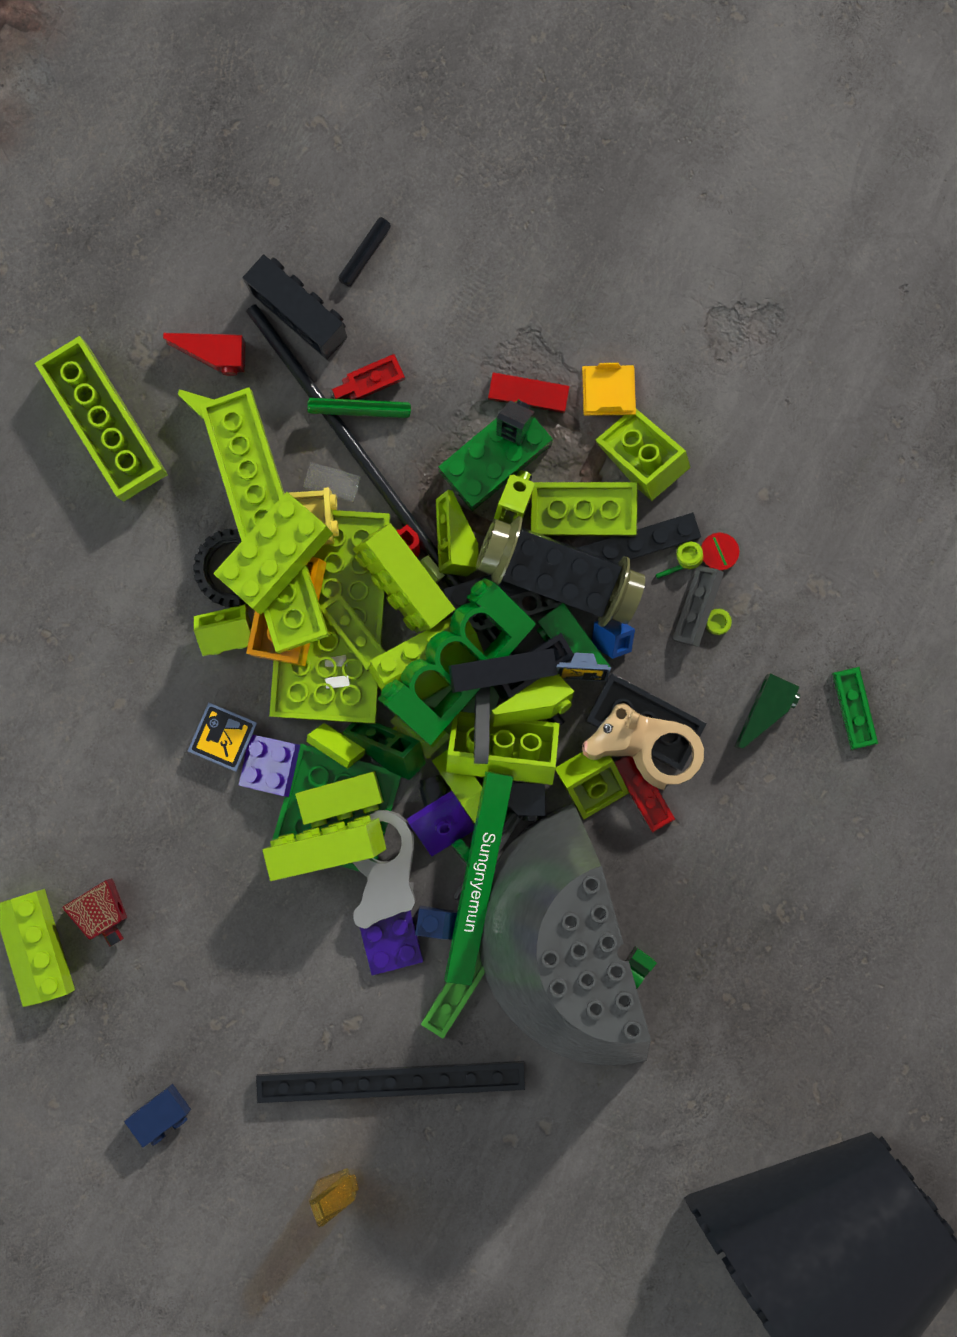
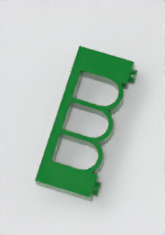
[378,578,536,745]

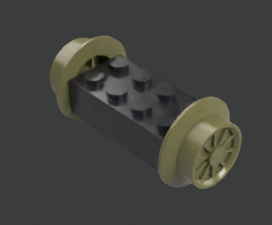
[476,516,645,627]

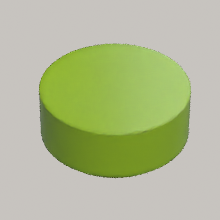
[676,541,703,569]
[705,609,732,635]

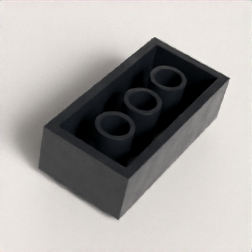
[242,254,347,360]
[585,673,707,771]

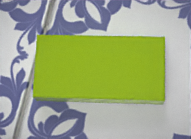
[306,723,365,769]

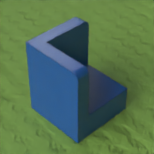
[592,620,635,659]

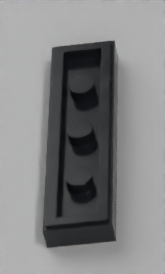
[448,648,558,693]

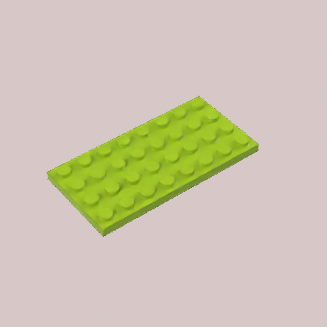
[269,510,390,723]

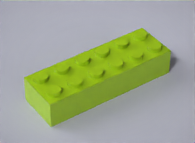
[35,336,168,502]

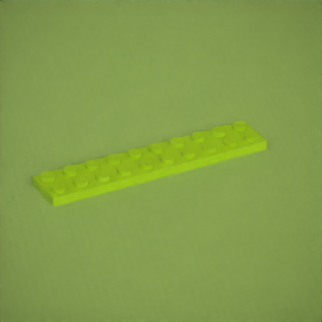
[200,387,329,654]

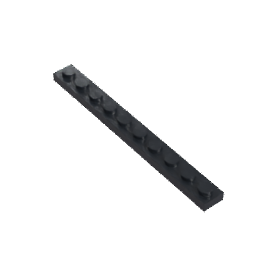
[443,512,701,615]
[256,1061,525,1103]

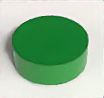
[451,839,470,864]

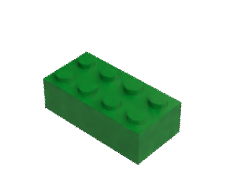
[438,399,553,512]

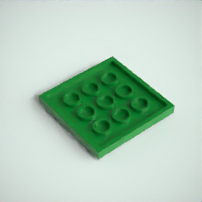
[272,743,401,872]

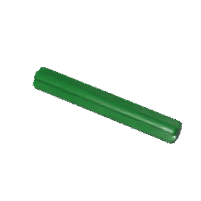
[307,398,411,418]

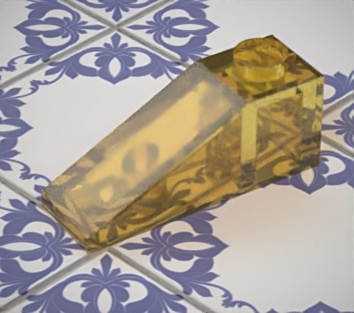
[309,1168,359,1228]

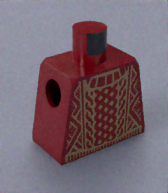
[62,878,127,947]

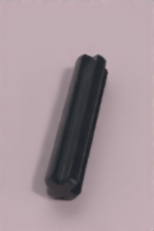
[339,217,391,287]

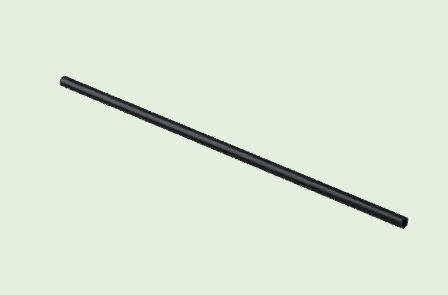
[246,304,565,726]

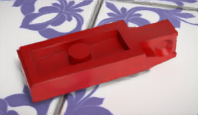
[332,354,405,400]

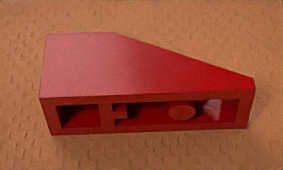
[163,333,246,376]

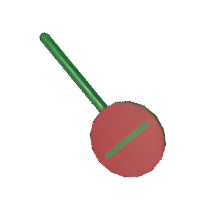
[655,532,740,579]

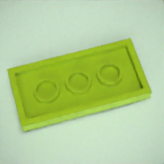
[531,482,638,536]

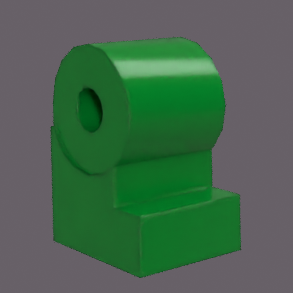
[626,946,657,989]

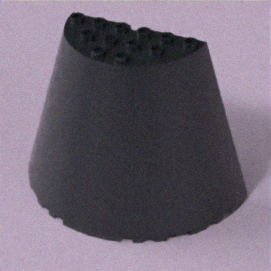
[684,1132,957,1337]

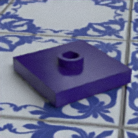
[407,791,475,856]

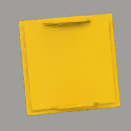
[582,363,636,416]

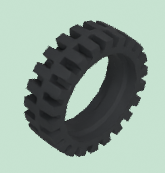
[193,529,249,608]

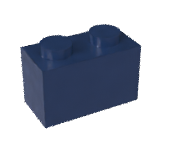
[124,1083,191,1147]

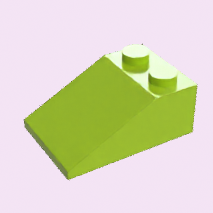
[595,409,691,501]

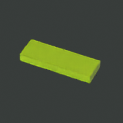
[320,592,386,671]

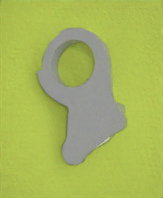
[352,810,416,929]

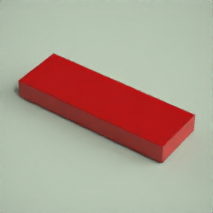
[488,372,570,413]
[614,756,675,833]

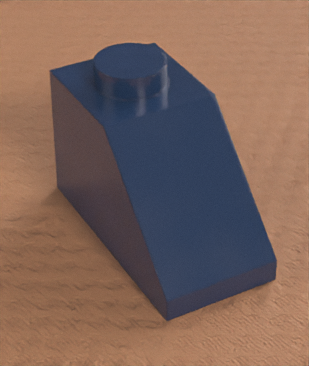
[415,906,458,940]

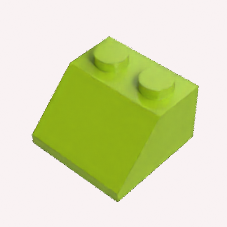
[555,752,629,819]

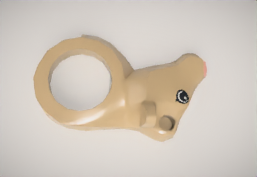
[582,703,704,790]

